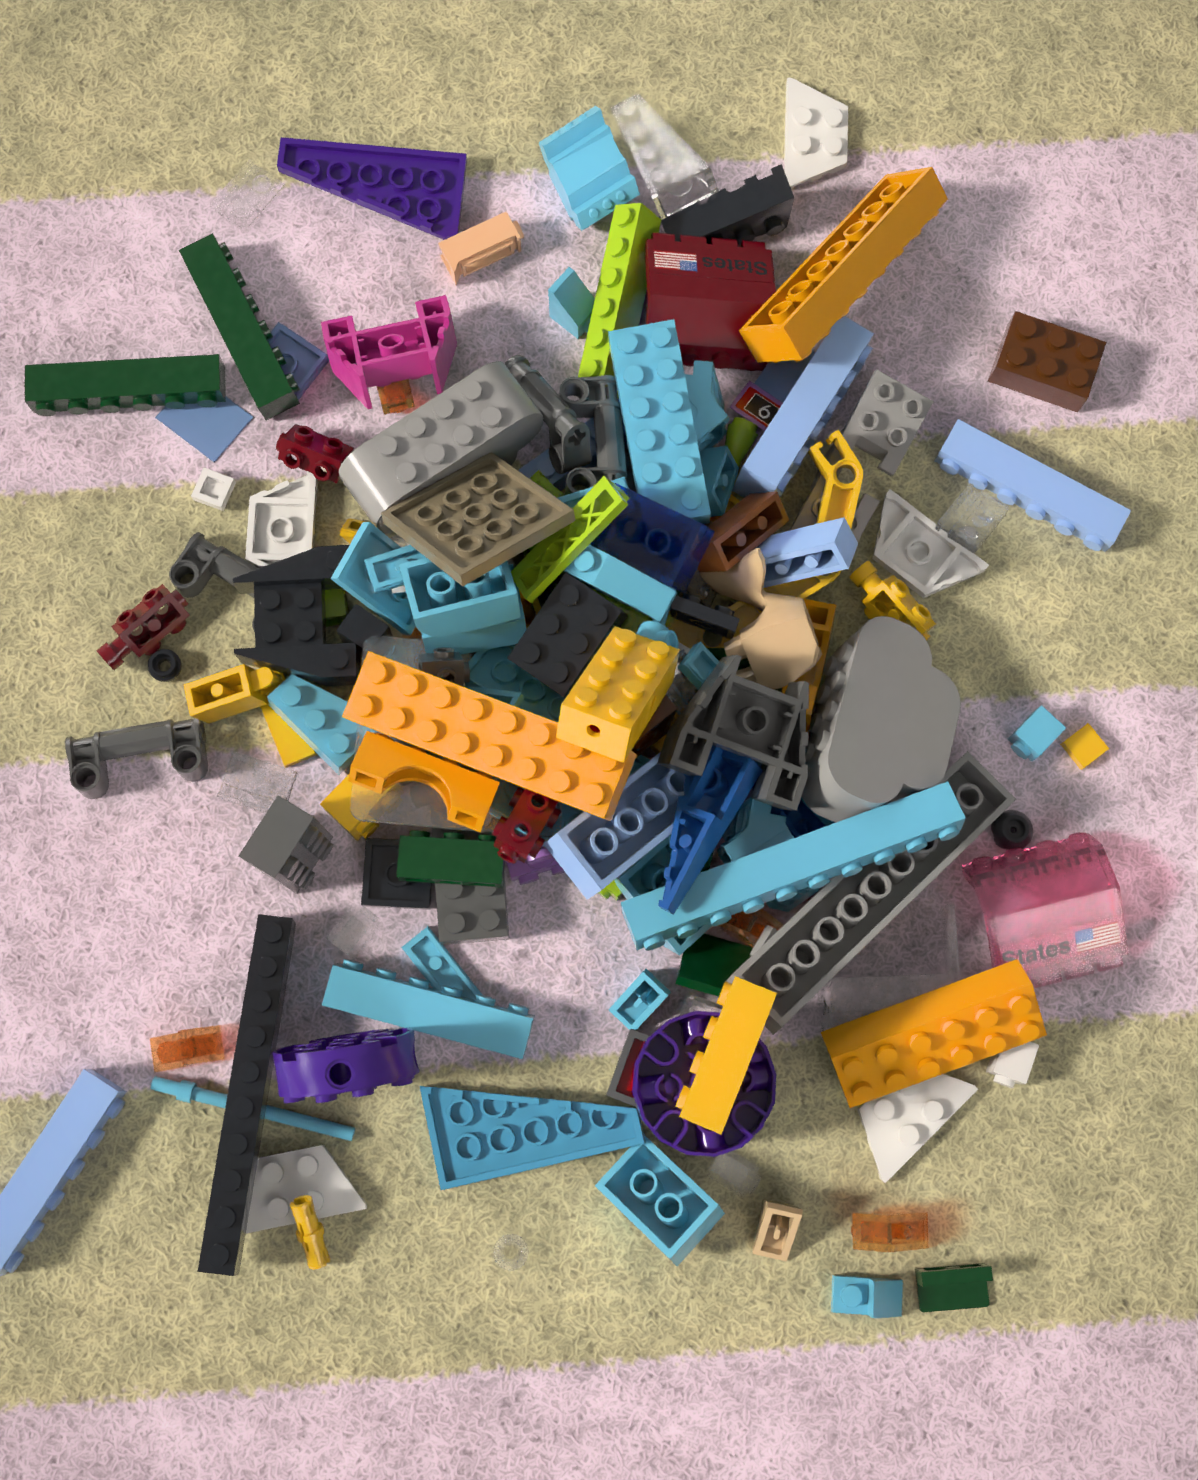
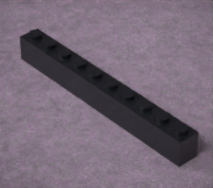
[197,914,296,1276]

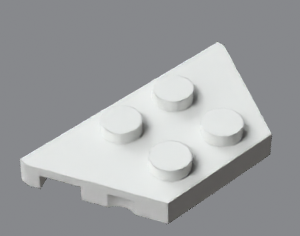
[784,78,848,190]
[245,472,318,568]
[872,489,989,598]
[857,1074,978,1183]
[246,1145,367,1233]

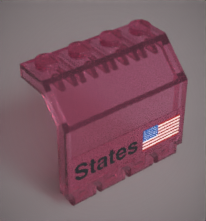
[961,832,1129,988]

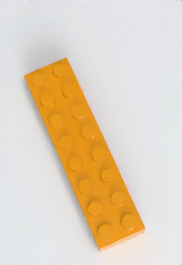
[739,167,948,363]
[342,651,637,822]

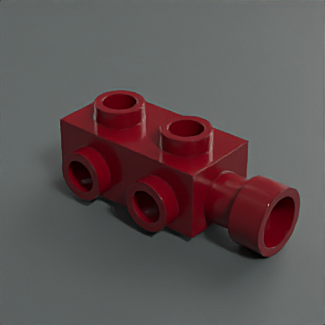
[276,424,354,483]
[96,584,190,671]
[492,787,562,864]

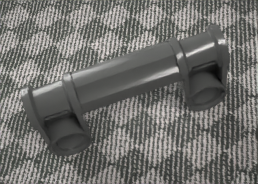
[505,355,592,474]
[559,375,627,496]
[169,532,259,632]
[65,718,208,799]

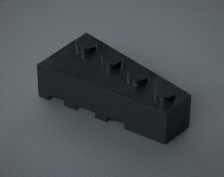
[659,164,794,245]

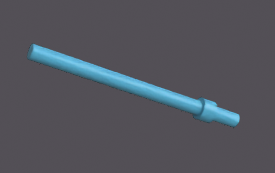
[151,1076,355,1141]

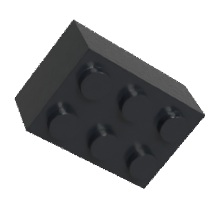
[507,572,628,698]

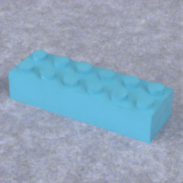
[608,319,711,535]

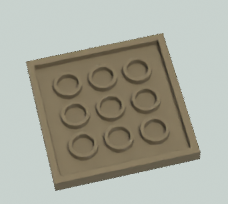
[381,452,575,586]

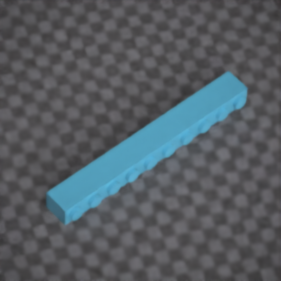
[621,781,966,951]

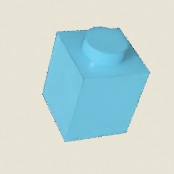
[1008,705,1066,761]

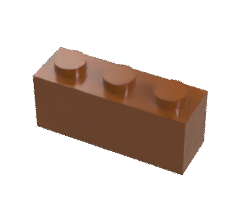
[686,491,790,572]

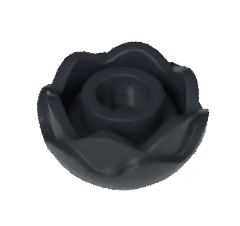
[991,810,1033,852]

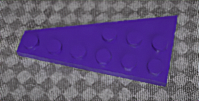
[277,137,467,240]

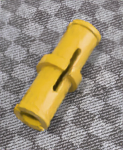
[290,1195,330,1270]

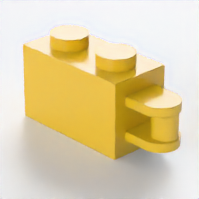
[184,664,283,724]

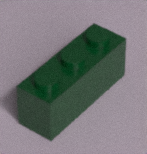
[396,830,505,888]

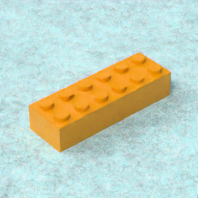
[821,959,1047,1108]

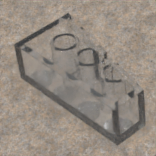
[610,94,719,220]

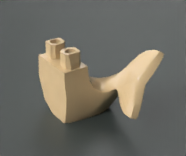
[700,548,822,690]

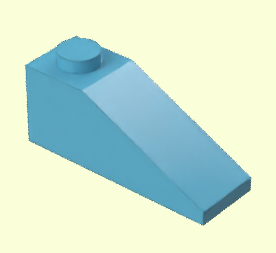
[564,545,677,623]

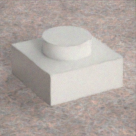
[191,468,236,511]

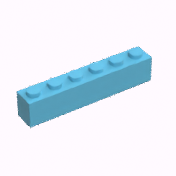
[322,959,535,1059]

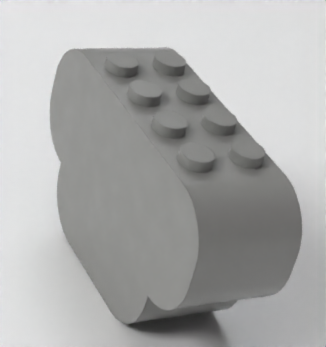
[339,361,543,534]
[802,616,961,823]

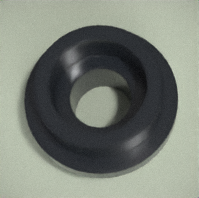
[148,649,182,682]

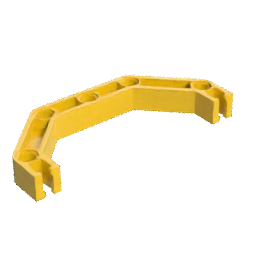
[590,429,863,649]

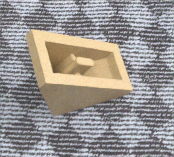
[752,1199,803,1261]

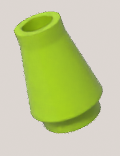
[725,417,758,467]

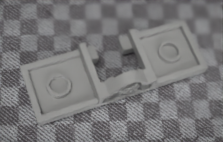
[789,370,934,574]

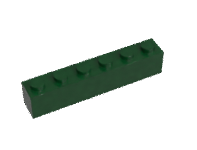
[179,233,300,421]
[25,354,226,416]

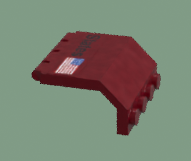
[645,232,776,371]

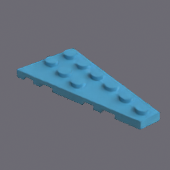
[419,1086,646,1190]

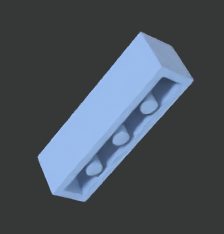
[735,517,858,588]

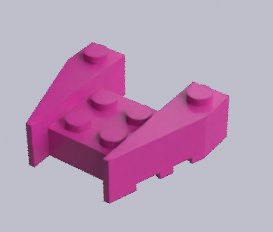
[321,295,457,409]

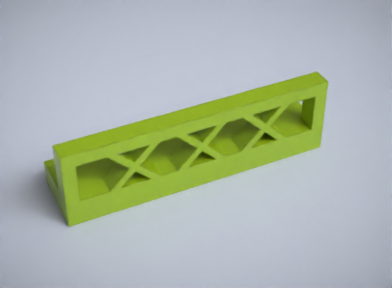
[511,476,630,603]

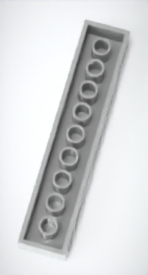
[726,751,1016,1035]

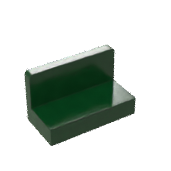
[915,1263,993,1313]

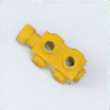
[849,560,936,641]

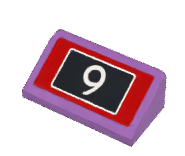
[730,381,783,431]

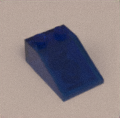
[589,483,715,593]

